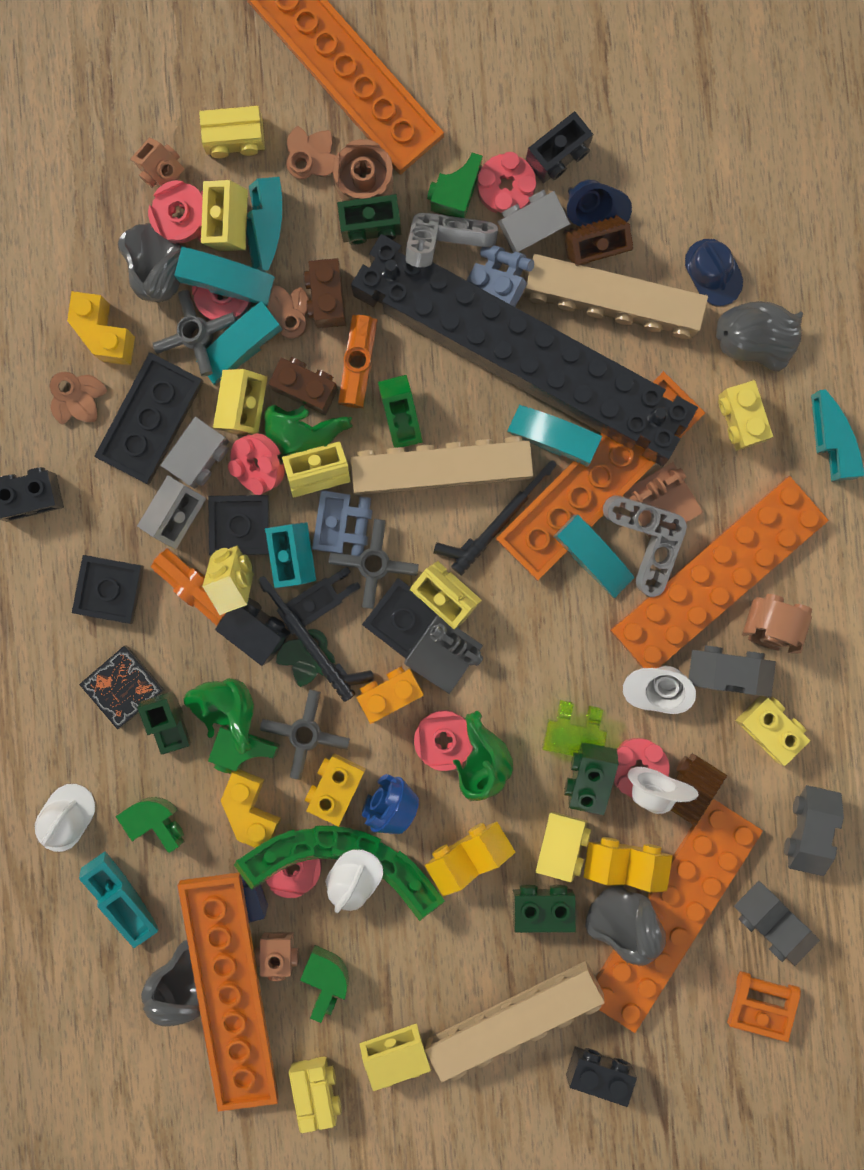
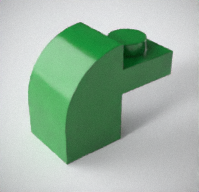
[115,797,185,853]
[300,945,349,1023]

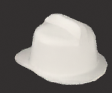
[623,666,696,714]
[628,767,698,814]
[35,784,95,852]
[325,850,383,913]

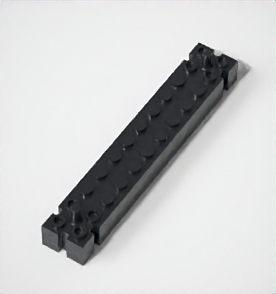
[351,234,698,467]

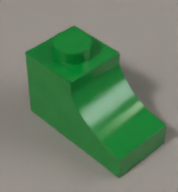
[427,152,483,218]
[378,375,423,448]
[208,725,281,774]

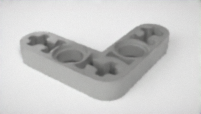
[405,213,498,267]
[603,495,687,597]

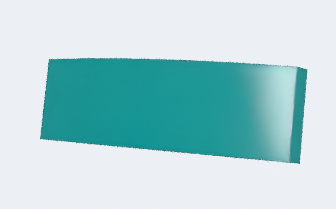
[246,177,282,272]
[174,247,275,306]
[196,301,283,385]
[811,389,864,481]
[507,405,603,467]
[553,515,635,598]
[79,851,159,948]

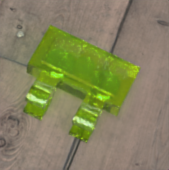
[542,700,608,756]

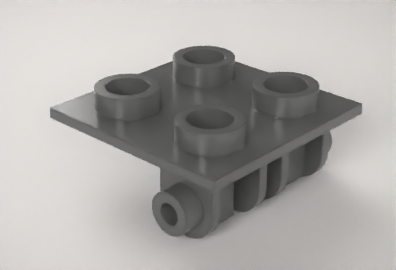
[404,615,483,694]

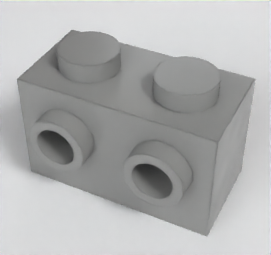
[497,190,570,253]
[160,416,230,489]
[137,475,206,549]

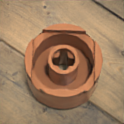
[333,139,394,201]
[742,594,812,654]

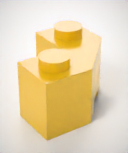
[67,291,135,365]
[221,769,281,848]
[424,822,516,896]
[583,837,673,892]

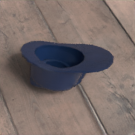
[566,180,632,227]
[685,239,743,306]

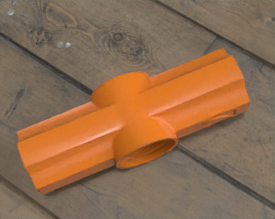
[338,315,378,408]
[150,548,226,626]

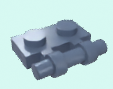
[467,245,534,307]
[312,490,373,556]

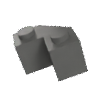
[688,645,776,697]
[784,785,844,876]
[734,881,820,966]

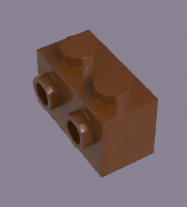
[304,258,346,329]
[268,357,338,415]

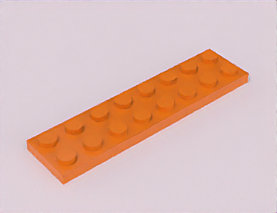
[247,0,444,175]
[496,371,705,581]
[610,476,829,668]
[596,799,763,1033]
[177,872,279,1112]

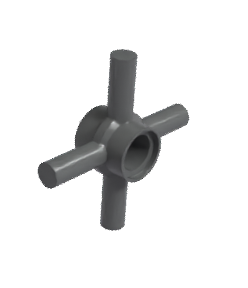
[153,290,238,377]
[329,519,419,609]
[260,689,350,780]

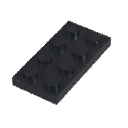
[94,352,204,485]

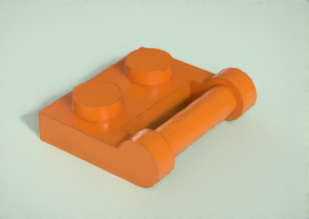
[727,971,801,1042]

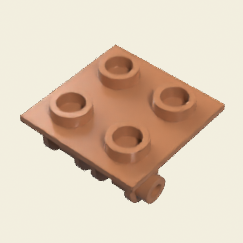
[624,462,703,539]

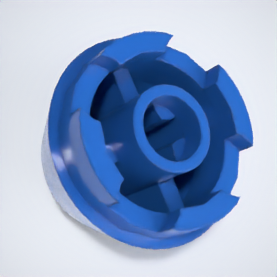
[362,774,419,834]

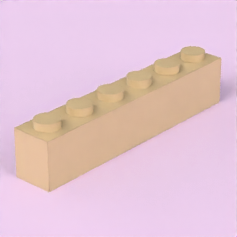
[523,254,708,339]
[351,436,533,496]
[425,960,605,1082]

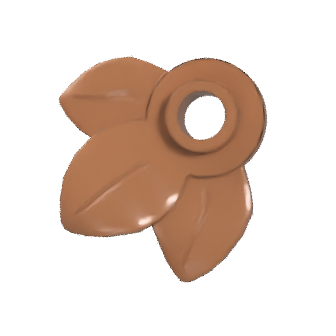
[286,126,336,179]
[266,285,309,339]
[50,372,107,425]

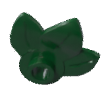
[276,629,336,687]

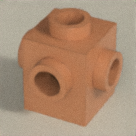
[130,137,185,188]
[255,932,299,981]

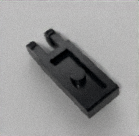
[277,567,361,635]

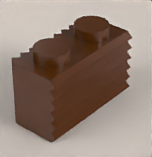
[563,215,633,266]
[671,753,727,826]

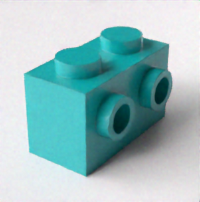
[265,522,317,588]

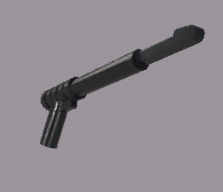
[433,460,556,576]
[258,576,374,702]

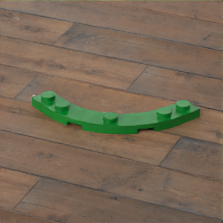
[234,826,445,921]

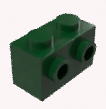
[337,194,402,245]
[564,742,619,815]
[513,885,576,933]

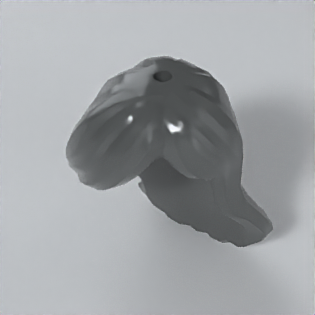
[118,223,182,302]
[716,301,803,372]
[585,885,666,966]
[141,940,201,1026]

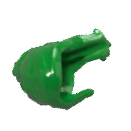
[264,405,353,462]
[183,678,254,754]
[453,711,513,801]

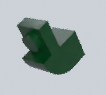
[137,692,191,755]

